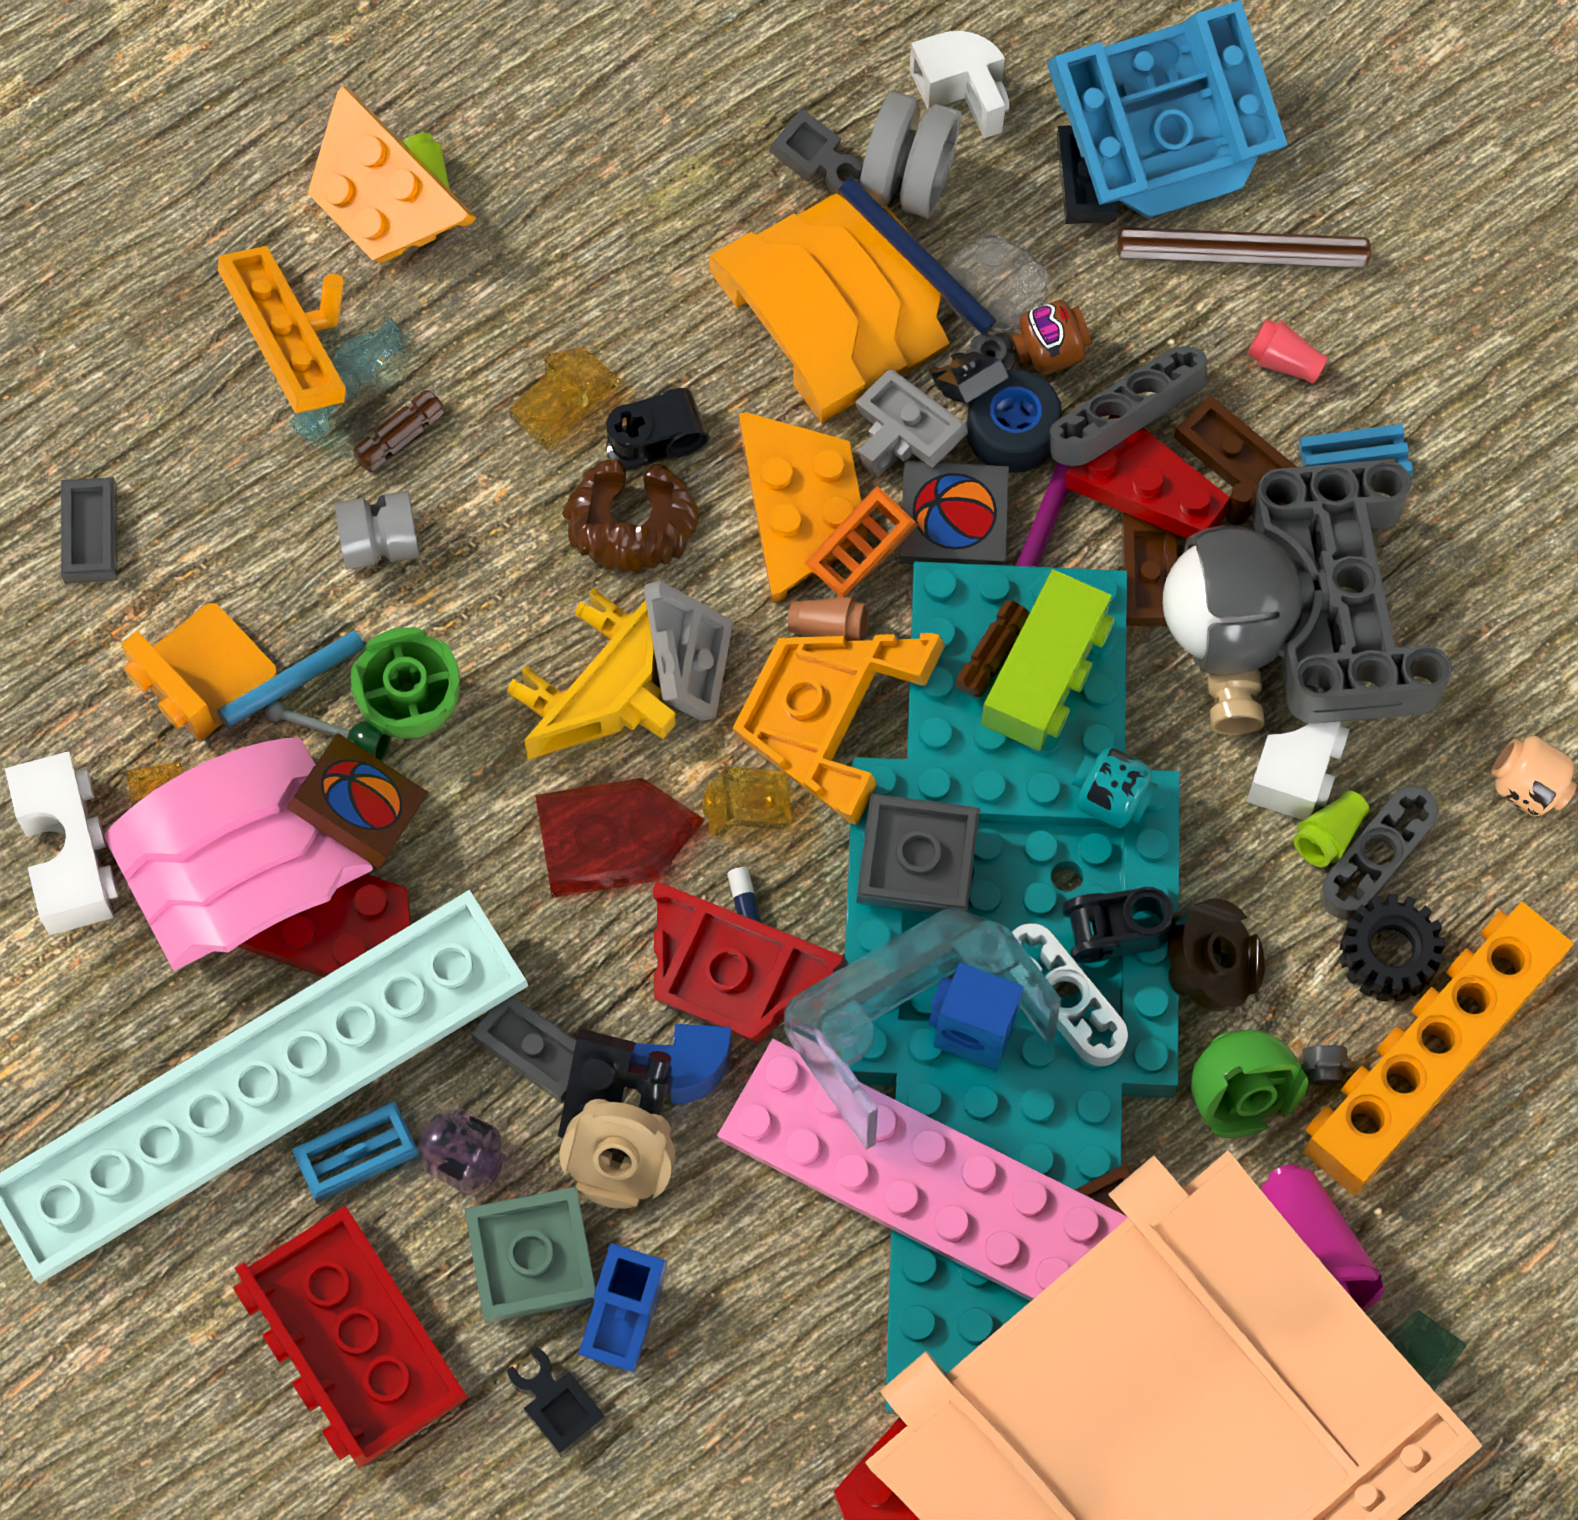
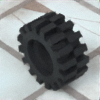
[1339,894,1445,1002]

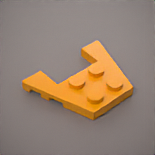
[733,633,945,825]

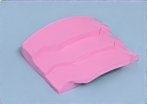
[103,737,373,971]

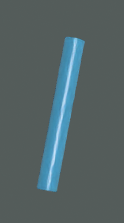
[217,630,365,728]

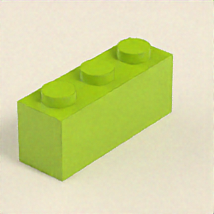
[981,569,1115,751]

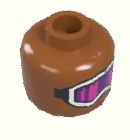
[1012,300,1092,375]

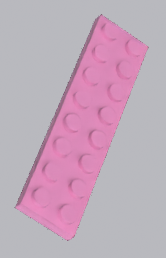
[717,1039,1128,1301]

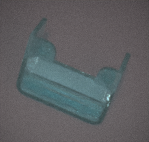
[784,908,1061,1150]

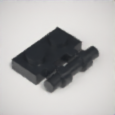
[558,1029,673,1151]

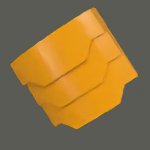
[709,193,950,424]

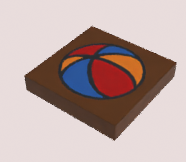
[286,732,428,869]

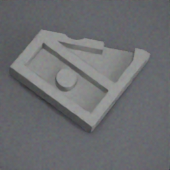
[644,580,733,721]

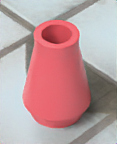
[1247,318,1328,384]

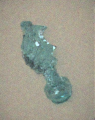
[290,317,405,441]

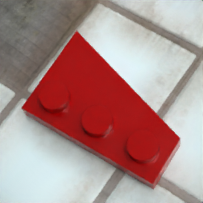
[1065,415,1230,539]

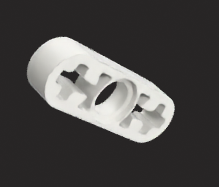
[1005,923,1128,1066]

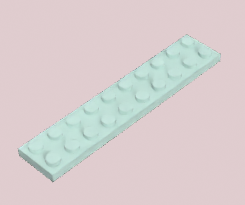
[0,890,528,1284]

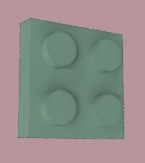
[464,1187,596,1324]

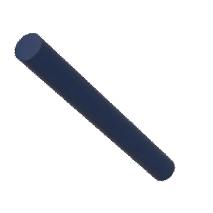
[838,177,997,335]

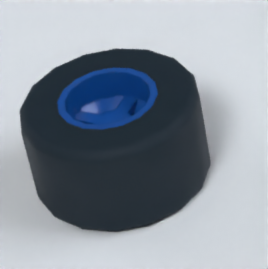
[967,370,1062,473]

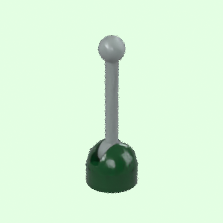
[264,701,392,762]

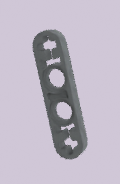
[1050,346,1207,466]

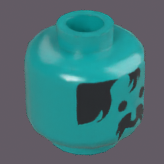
[1071,747,1158,829]

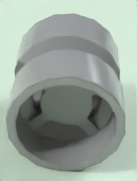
[335,491,420,570]

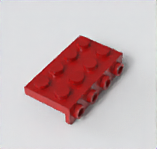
[232,1205,467,1469]

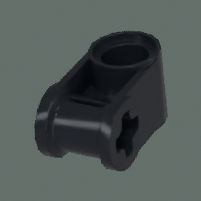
[606,388,710,471]
[1062,887,1173,963]

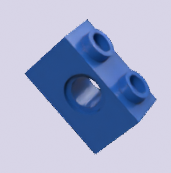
[928,962,1024,1070]

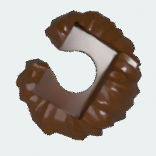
[562,459,699,573]

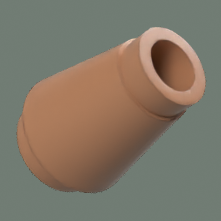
[788,597,869,641]

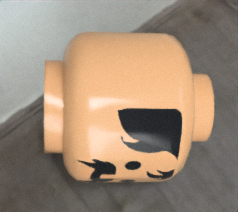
[1491,736,1577,816]

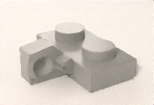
[855,369,968,478]

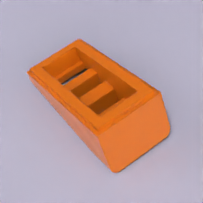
[805,486,918,598]

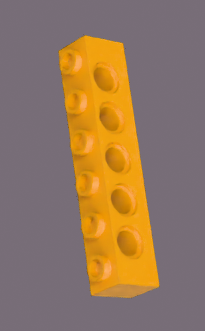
[1303,901,1574,1197]

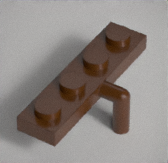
[1174,395,1338,526]

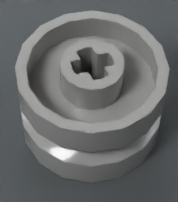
[859,90,961,220]

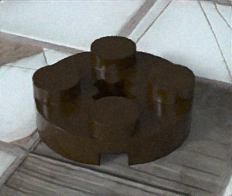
[1168,898,1265,1012]

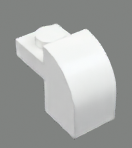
[909,31,1009,138]

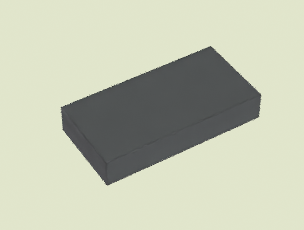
[61,477,117,584]

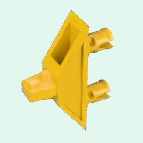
[507,588,676,760]

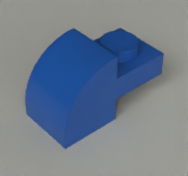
[632,1024,731,1104]
[578,1243,667,1372]

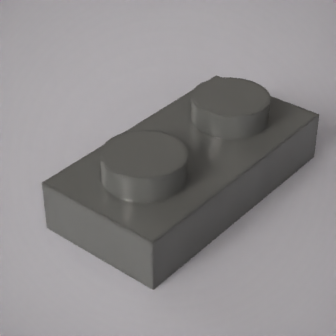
[471,996,576,1103]

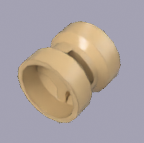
[1207,669,1265,735]

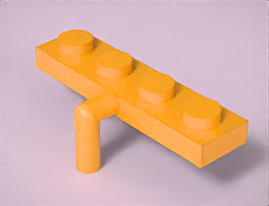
[218,246,346,414]

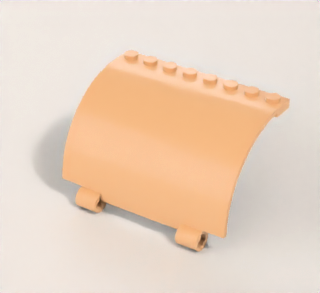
[865,1151,1482,1520]

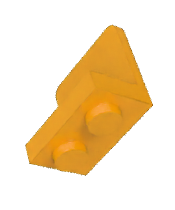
[121,603,278,742]

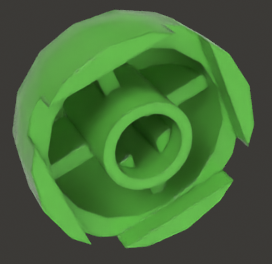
[351,627,460,739]
[1191,1030,1309,1138]

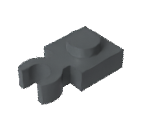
[769,108,863,197]

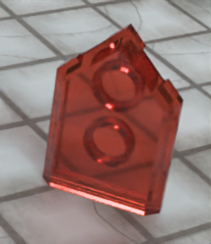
[535,778,704,898]

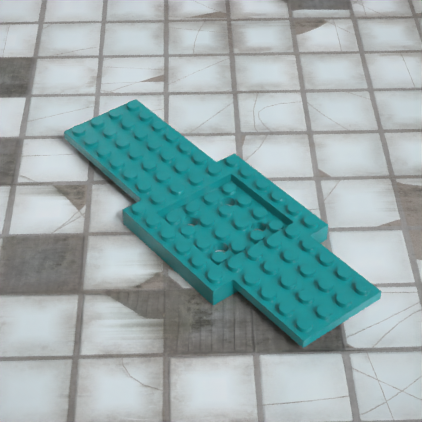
[840,562,1179,1415]

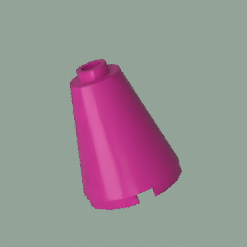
[1261,1165,1385,1312]

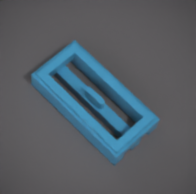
[1298,424,1413,477]
[292,1101,419,1203]

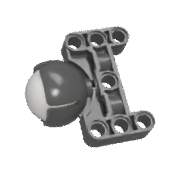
[1162,460,1452,724]

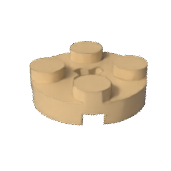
[559,1099,675,1209]

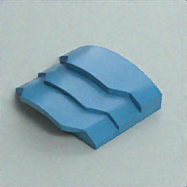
[1047,0,1288,219]

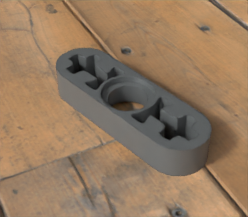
[1320,786,1439,919]

